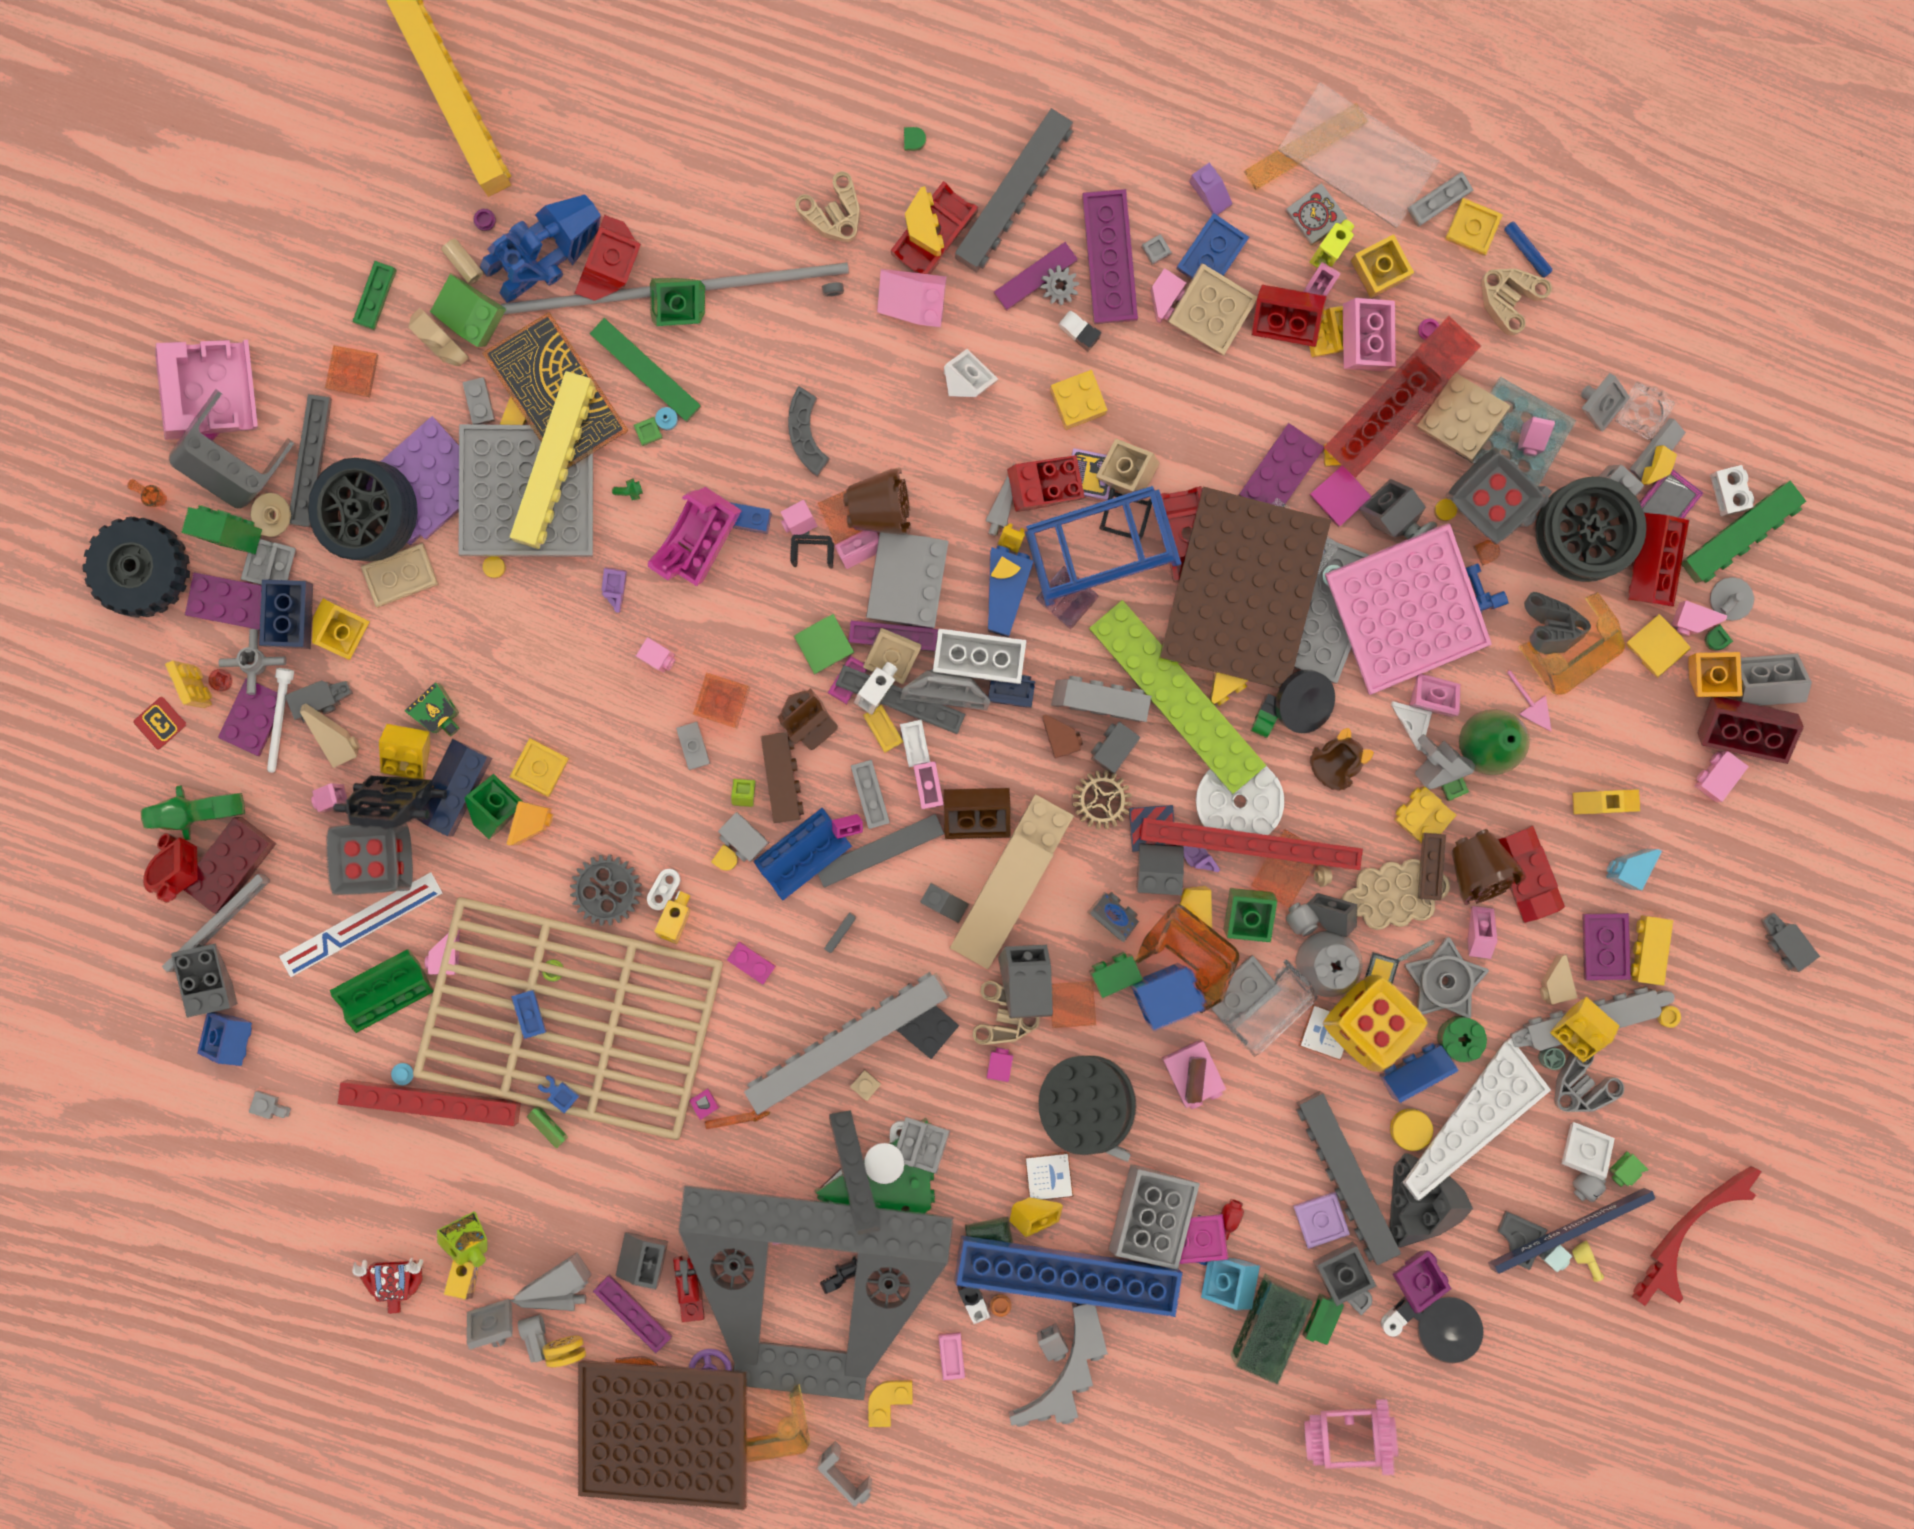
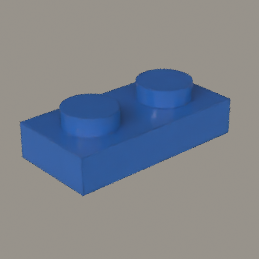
[511,989,547,1039]

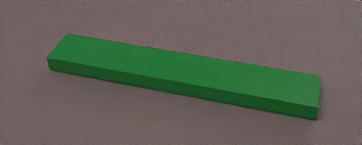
[589,318,702,422]

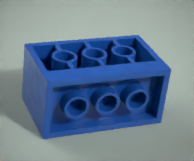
[1131,963,1205,1030]

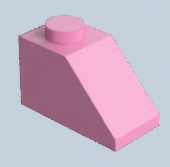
[1517,417,1555,456]
[1671,601,1727,636]
[311,783,347,812]
[1468,906,1497,959]
[425,930,460,975]

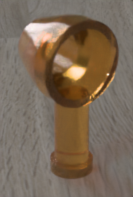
[127,479,167,507]

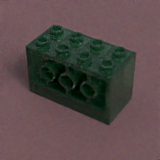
[1230,1274,1313,1385]

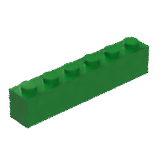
[1682,480,1807,583]

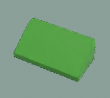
[527,1107,568,1148]

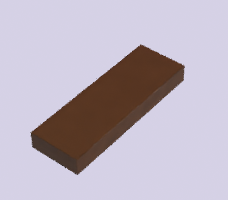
[1418,833,1446,901]

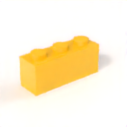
[1630,915,1674,986]

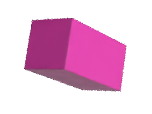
[832,814,863,839]

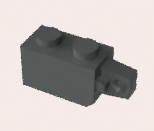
[285,680,353,723]
[1761,913,1820,972]

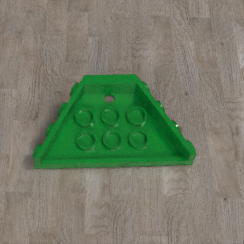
[814,1118,935,1213]

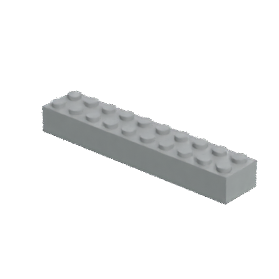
[744,972,950,1115]

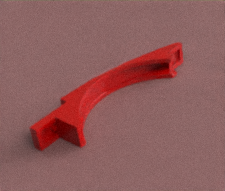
[1632,1166,1762,1306]

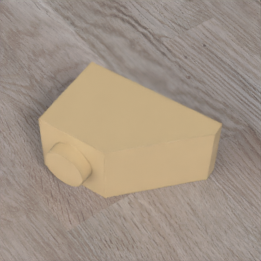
[1540,954,1577,1004]

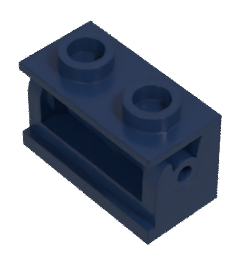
[988,675,1036,708]

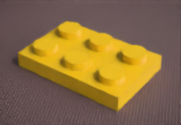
[165,660,212,708]

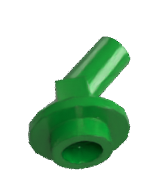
[612,478,643,500]

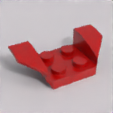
[574,214,641,301]

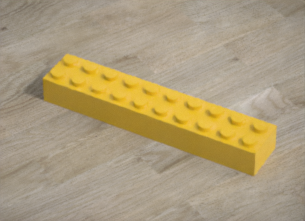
[386,0,512,197]

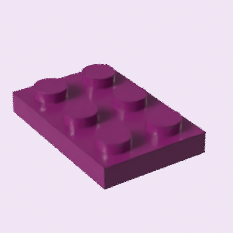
[218,678,278,756]
[1582,913,1631,980]

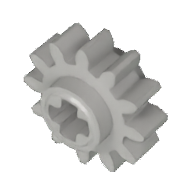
[1040,266,1079,306]

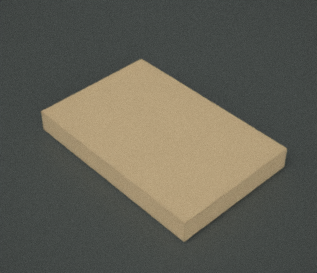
[361,543,439,608]

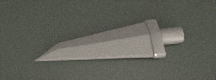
[986,464,1014,536]
[510,1291,586,1311]

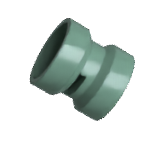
[1538,1047,1566,1070]

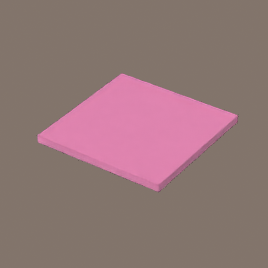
[1325,523,1492,695]

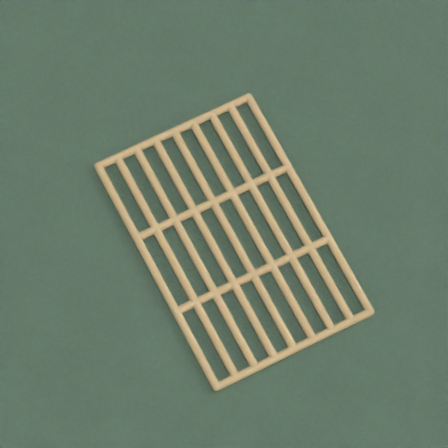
[413,897,723,1140]

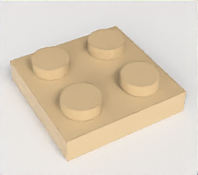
[863,628,921,684]

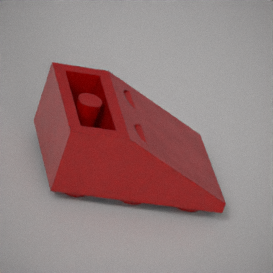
[1007,455,1085,512]

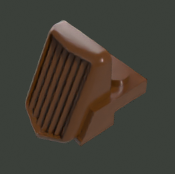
[778,688,838,750]

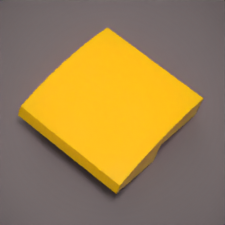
[1309,306,1344,358]
[1626,614,1691,678]

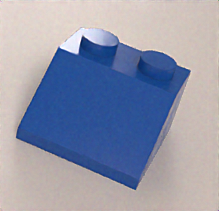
[197,1012,252,1066]

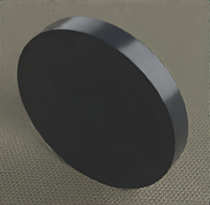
[1275,670,1335,733]
[1417,1297,1484,1364]

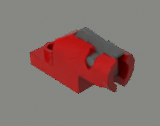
[673,1256,705,1322]

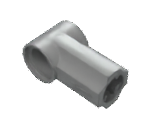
[518,1315,547,1363]

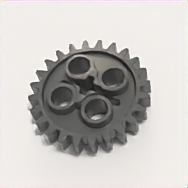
[570,854,642,926]

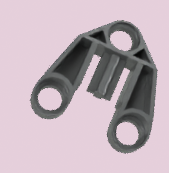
[1524,592,1591,654]

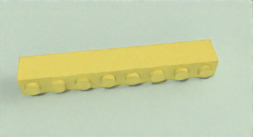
[510,371,596,549]

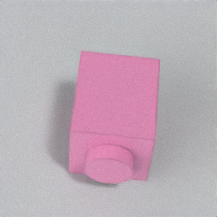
[781,500,817,535]

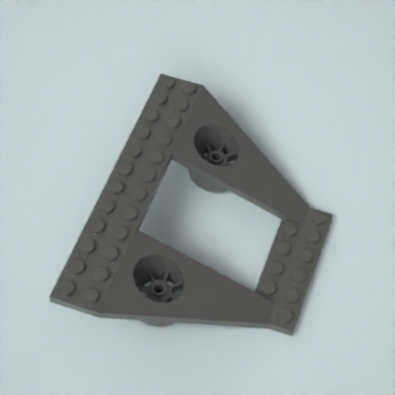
[679,1185,953,1401]

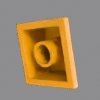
[1688,652,1742,697]

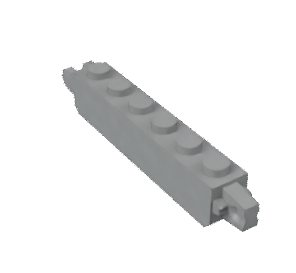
[1510,986,1675,1051]

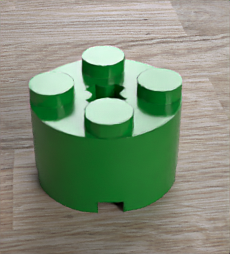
[1437,1016,1487,1062]

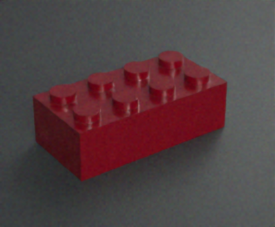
[1697,697,1804,764]
[184,817,277,914]

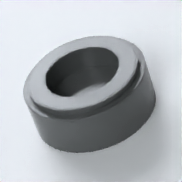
[822,282,844,297]

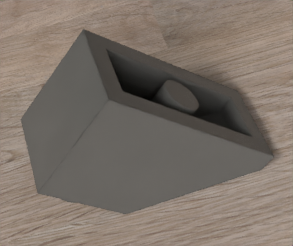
[920,883,969,923]
[1307,893,1357,937]

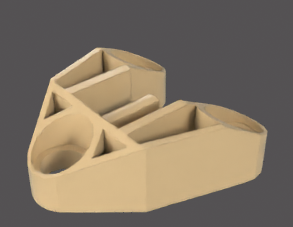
[795,171,861,242]
[1481,268,1552,335]
[409,308,469,366]
[973,980,1040,1045]

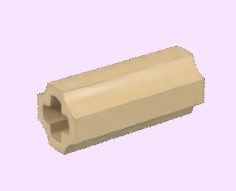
[441,238,484,285]

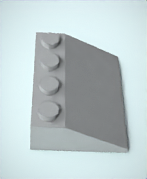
[866,533,949,629]
[1108,1164,1200,1270]

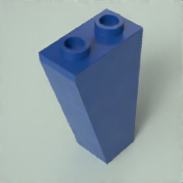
[988,545,1034,638]

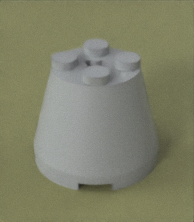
[1295,931,1363,997]

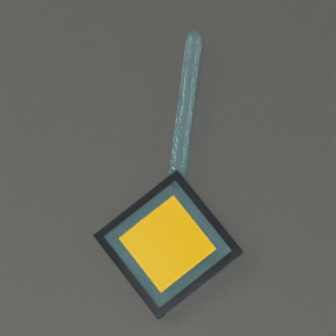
[1365,940,1435,984]

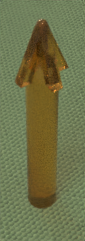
[705,1110,770,1130]

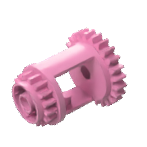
[1304,1399,1398,1475]

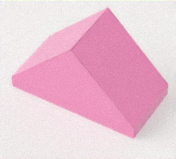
[1303,262,1341,296]

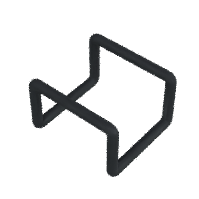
[1099,488,1152,540]
[790,534,834,569]

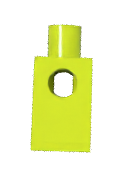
[1309,220,1354,268]

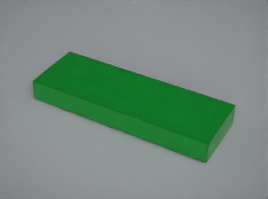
[352,261,397,331]

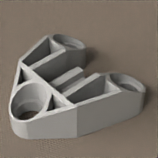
[1554,1052,1624,1112]

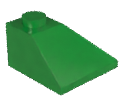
[464,774,523,839]

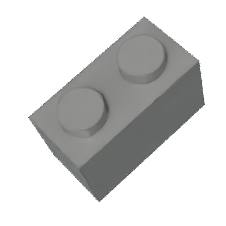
[718,812,770,862]

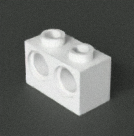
[1710,465,1754,517]

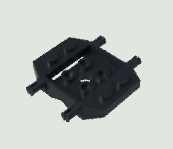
[333,775,447,829]

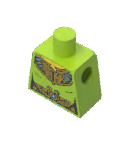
[437,1211,487,1267]

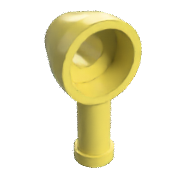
[1572,1240,1604,1282]

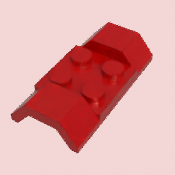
[1498,825,1565,923]

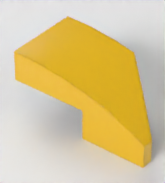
[1641,445,1677,485]

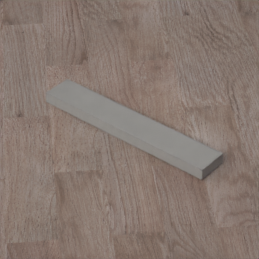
[162,874,270,972]

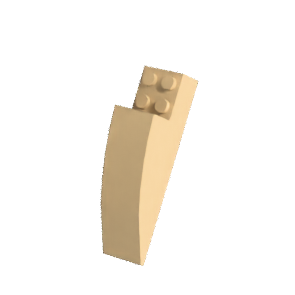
[950,794,1074,969]

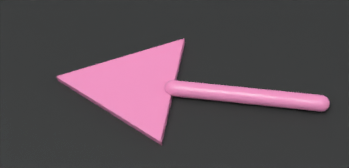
[1507,671,1552,732]

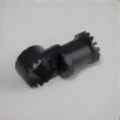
[820,1257,857,1294]

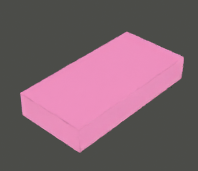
[939,1332,965,1380]

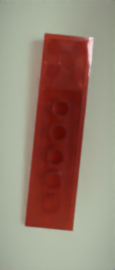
[1324,316,1481,478]

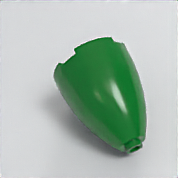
[1459,709,1530,775]

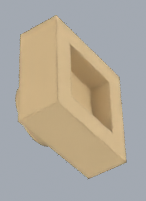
[850,1070,881,1101]

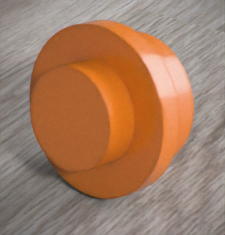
[990,1294,1012,1317]

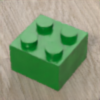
[1223,888,1277,943]
[1089,952,1143,998]

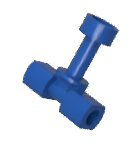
[1466,563,1509,614]

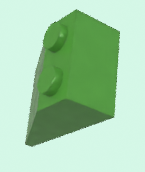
[430,274,506,347]

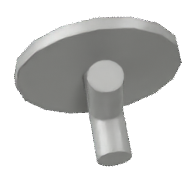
[1710,577,1754,621]

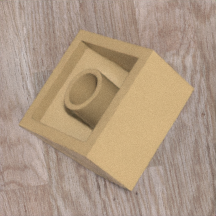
[1096,439,1160,501]

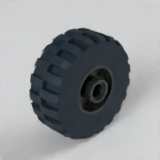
[83,517,190,618]

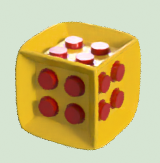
[1322,975,1428,1072]

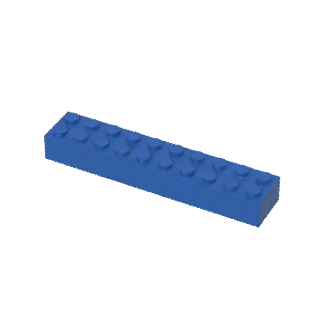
[954,1236,1182,1317]

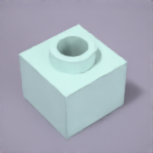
[1539,1245,1572,1272]

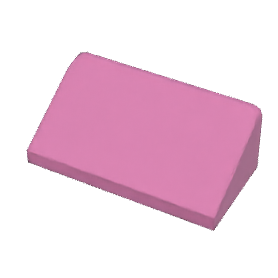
[834,531,879,569]

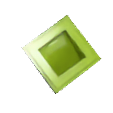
[731,779,755,807]

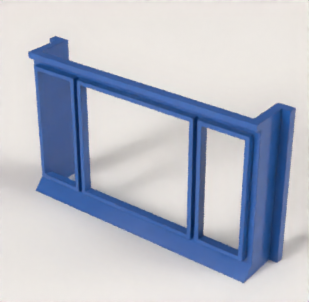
[1025,486,1181,606]

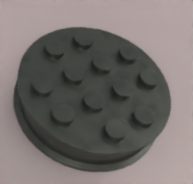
[1038,1055,1136,1155]

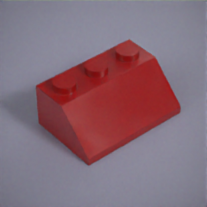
[1252,284,1327,347]

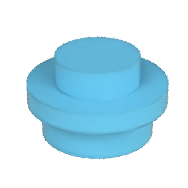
[391,1063,414,1085]

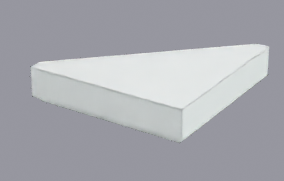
[1391,701,1432,751]

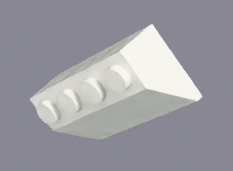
[933,629,1026,684]

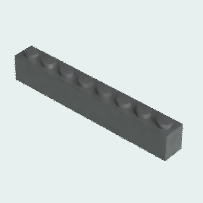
[955,108,1074,273]
[1296,1091,1401,1266]

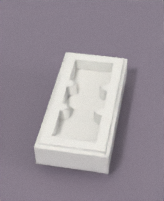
[900,720,930,767]

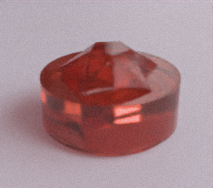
[208,669,233,692]

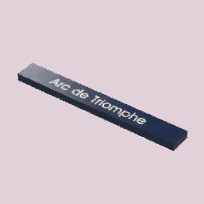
[1488,1188,1655,1274]

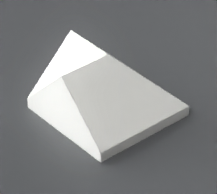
[944,349,998,397]

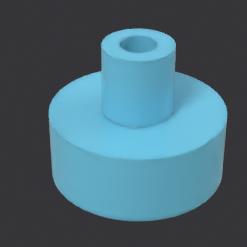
[655,407,678,430]

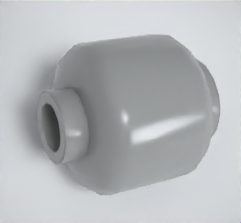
[1286,902,1319,936]
[1572,1172,1607,1202]

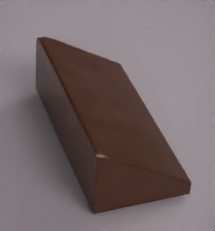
[1185,1056,1206,1103]

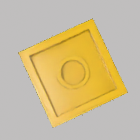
[1445,198,1503,256]
[509,738,569,797]

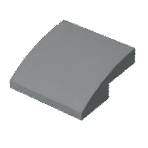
[241,539,296,585]
[897,1117,950,1174]

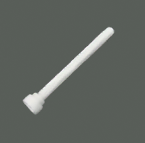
[267,668,294,773]

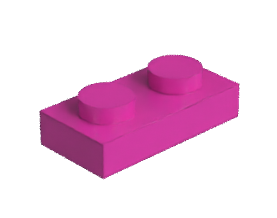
[727,942,776,985]

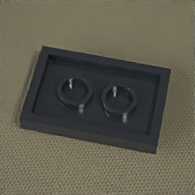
[896,983,959,1059]

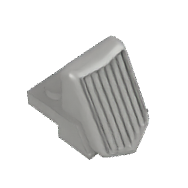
[1415,734,1475,789]

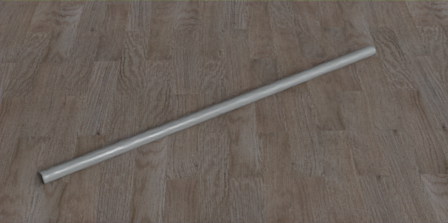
[501,262,849,315]

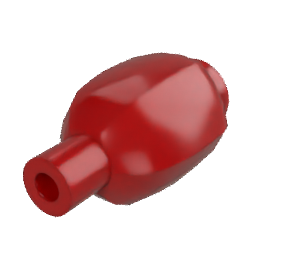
[1221,1199,1244,1240]

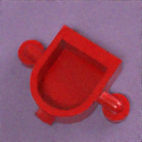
[143,833,198,903]

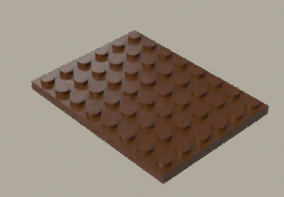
[1159,487,1331,689]
[578,1360,747,1510]

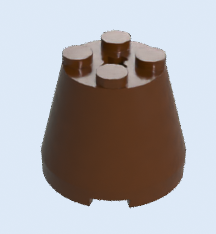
[843,468,911,535]
[1452,829,1526,905]

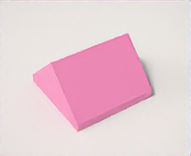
[1409,674,1461,717]

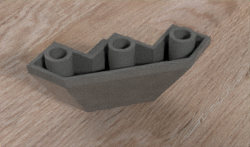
[1389,1153,1473,1247]

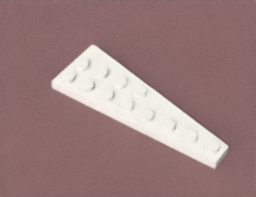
[1403,1038,1551,1200]

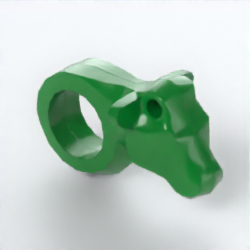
[141,785,245,840]

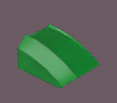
[650,278,705,326]

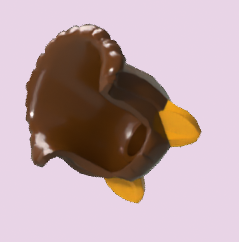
[1310,728,1374,791]

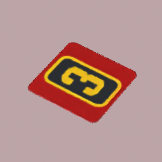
[133,697,186,750]

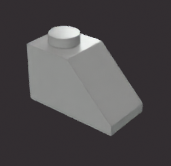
[1037,1323,1069,1362]

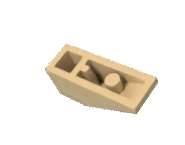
[300,703,360,768]

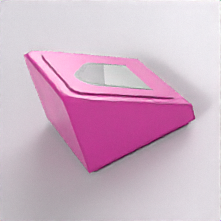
[689,1088,720,1120]

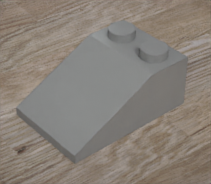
[514,1253,591,1301]

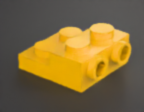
[1394,786,1457,844]

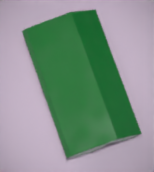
[330,949,434,1033]

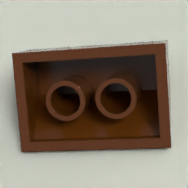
[944,788,1011,839]

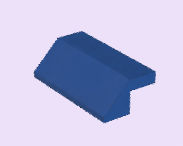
[753,808,852,900]

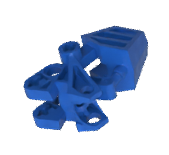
[480,194,601,303]

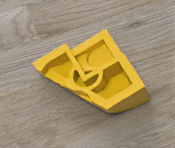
[1166,886,1212,934]

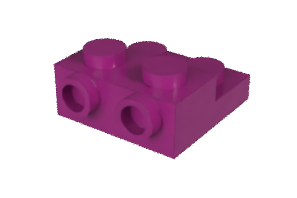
[1392,1250,1451,1313]

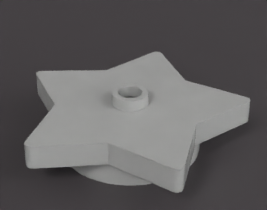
[1404,937,1489,1018]

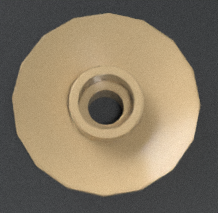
[250,493,291,537]

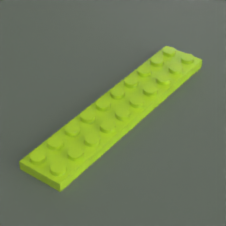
[1089,600,1267,795]

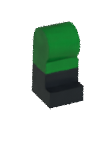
[1250,694,1278,739]

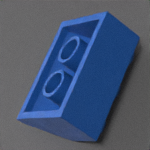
[1380,1043,1459,1103]

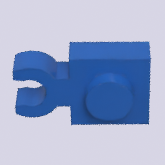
[538,1075,580,1114]

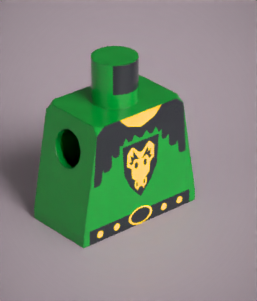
[404,682,460,737]

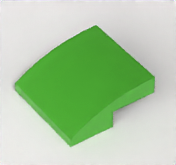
[794,614,854,675]

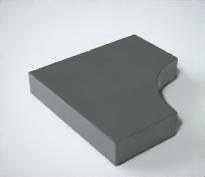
[1497,1210,1547,1270]

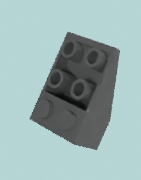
[171,943,238,1018]
[998,945,1053,1019]

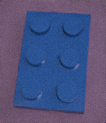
[1176,213,1249,279]

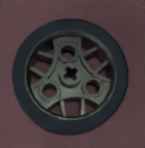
[308,457,418,561]

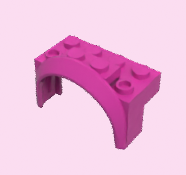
[648,487,742,586]

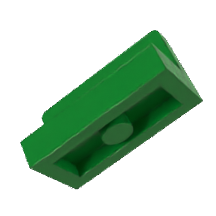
[1303,1293,1344,1345]

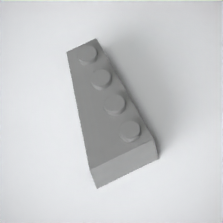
[1051,676,1151,722]

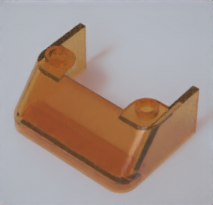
[1135,904,1240,1013]

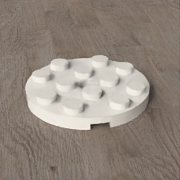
[1196,766,1284,835]

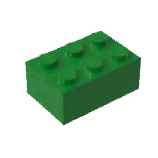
[181,505,262,555]

